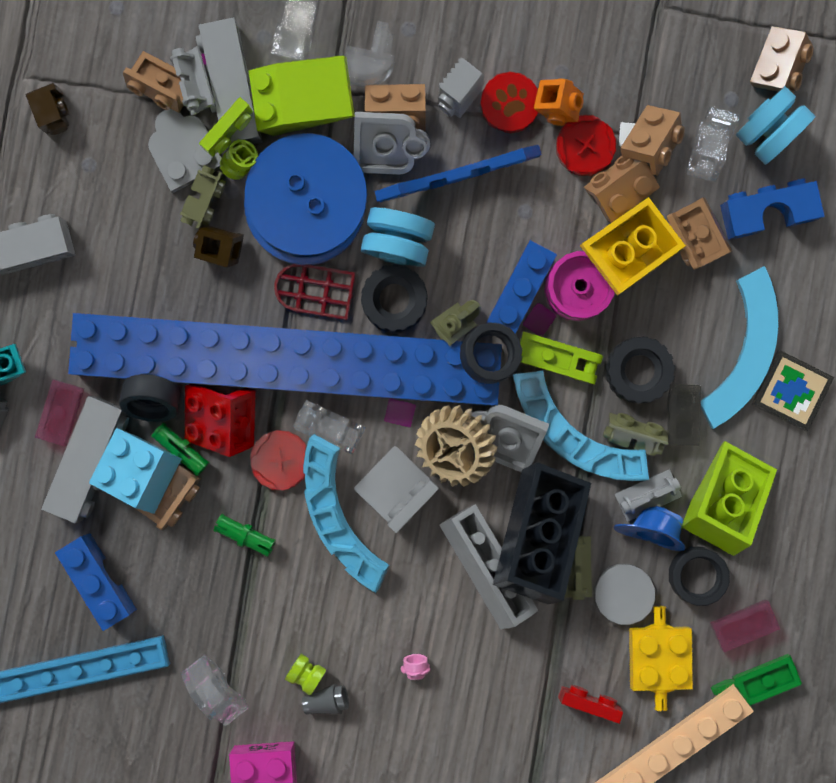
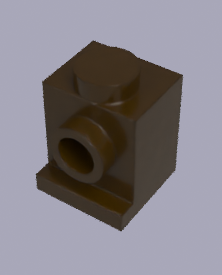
[25,83,69,135]
[193,226,244,268]

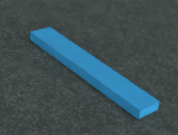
[0,635,170,703]

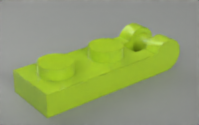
[520,331,604,385]

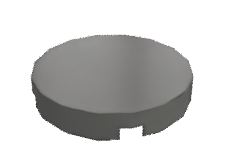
[594,564,655,625]

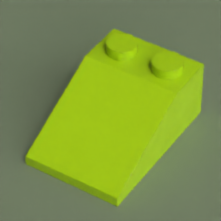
[249,55,355,136]
[682,441,777,556]

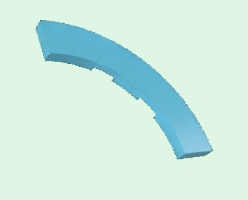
[698,266,778,429]
[513,371,649,481]
[303,434,390,593]

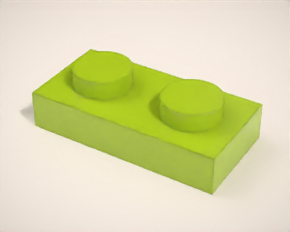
[199,97,253,157]

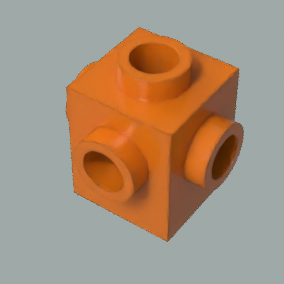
[534,78,584,126]

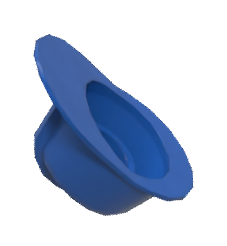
[614,506,686,551]

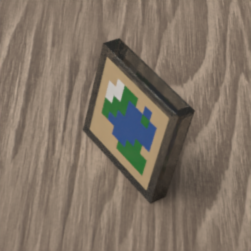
[751,350,834,431]

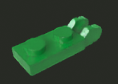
[711,654,802,706]

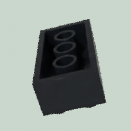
[493,462,592,604]

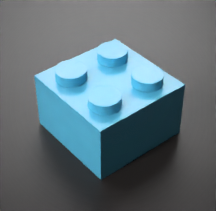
[89,428,181,514]

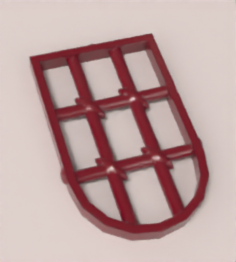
[274,264,356,320]

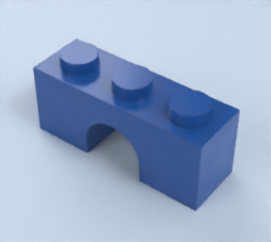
[720,178,825,240]
[486,240,557,333]
[55,533,137,631]

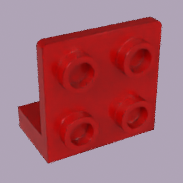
[185,383,256,457]

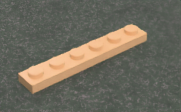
[595,684,754,783]

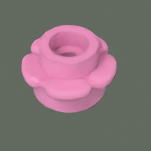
[400,654,430,680]

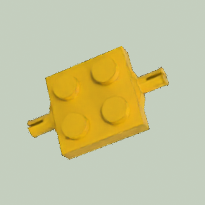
[629,606,693,711]

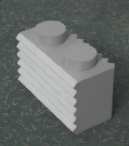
[438,58,484,118]

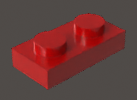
[558,685,623,724]

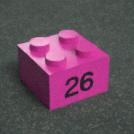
[229,741,297,783]

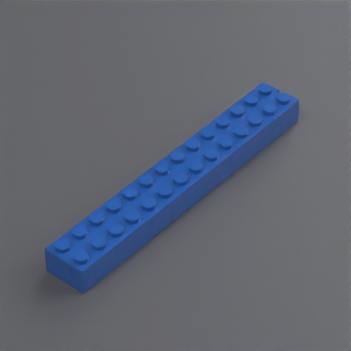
[68,313,502,406]

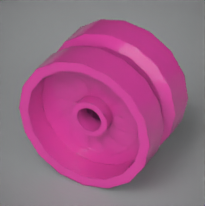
[544,251,615,322]

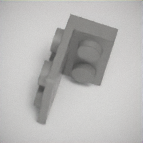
[354,446,439,533]

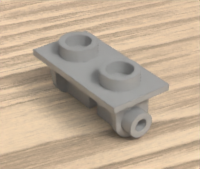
[170,46,215,116]
[614,469,682,522]

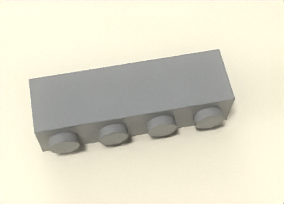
[196,17,262,149]
[0,214,75,276]
[41,396,129,523]
[439,504,538,630]

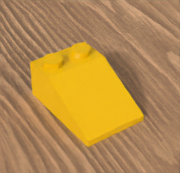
[580,197,686,296]

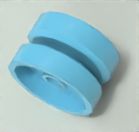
[735,86,816,165]
[361,207,435,267]

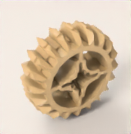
[415,405,498,487]

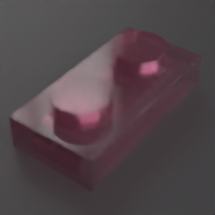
[35,379,85,446]
[710,599,780,653]

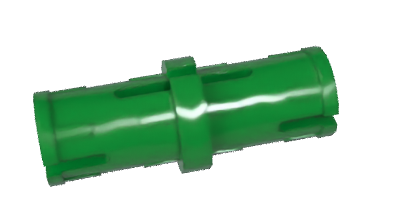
[151,423,210,476]
[213,514,276,558]

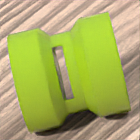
[220,139,258,180]
[285,653,326,696]

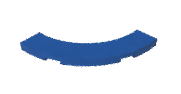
[374,145,542,203]

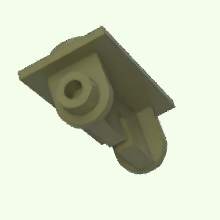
[180,165,227,229]
[430,300,481,346]
[603,413,668,456]
[565,536,592,600]

